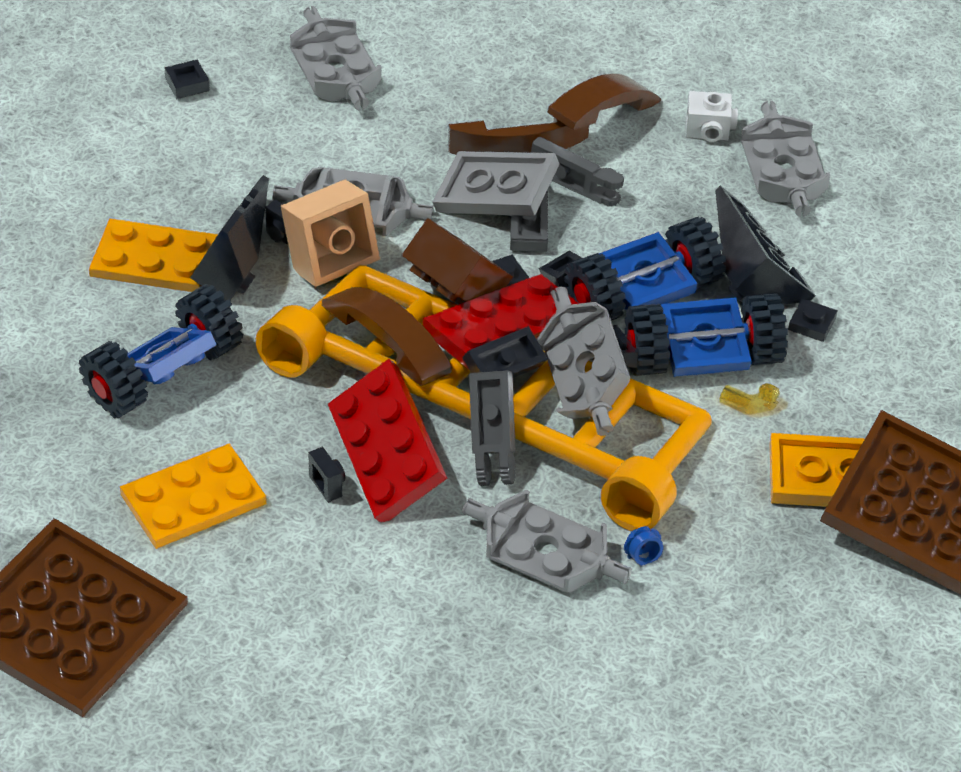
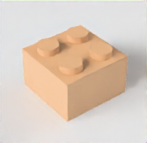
[281,179,380,287]

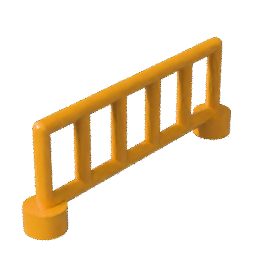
[256,265,712,531]

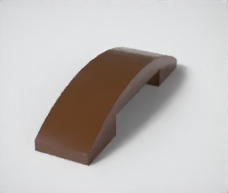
[547,74,661,130]
[448,118,589,155]
[322,287,452,386]

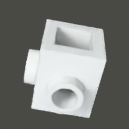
[686,91,738,142]

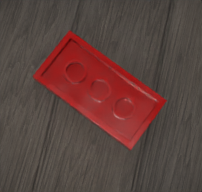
[423,274,579,370]
[328,359,448,523]

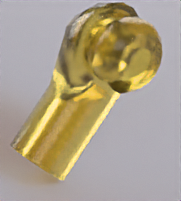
[719,383,780,415]

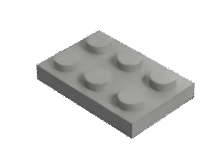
[432,151,559,216]

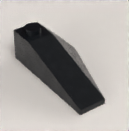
[191,175,269,301]
[715,185,816,305]

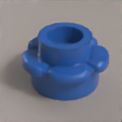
[624,526,664,566]

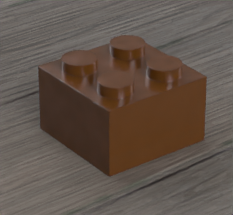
[402,218,513,304]

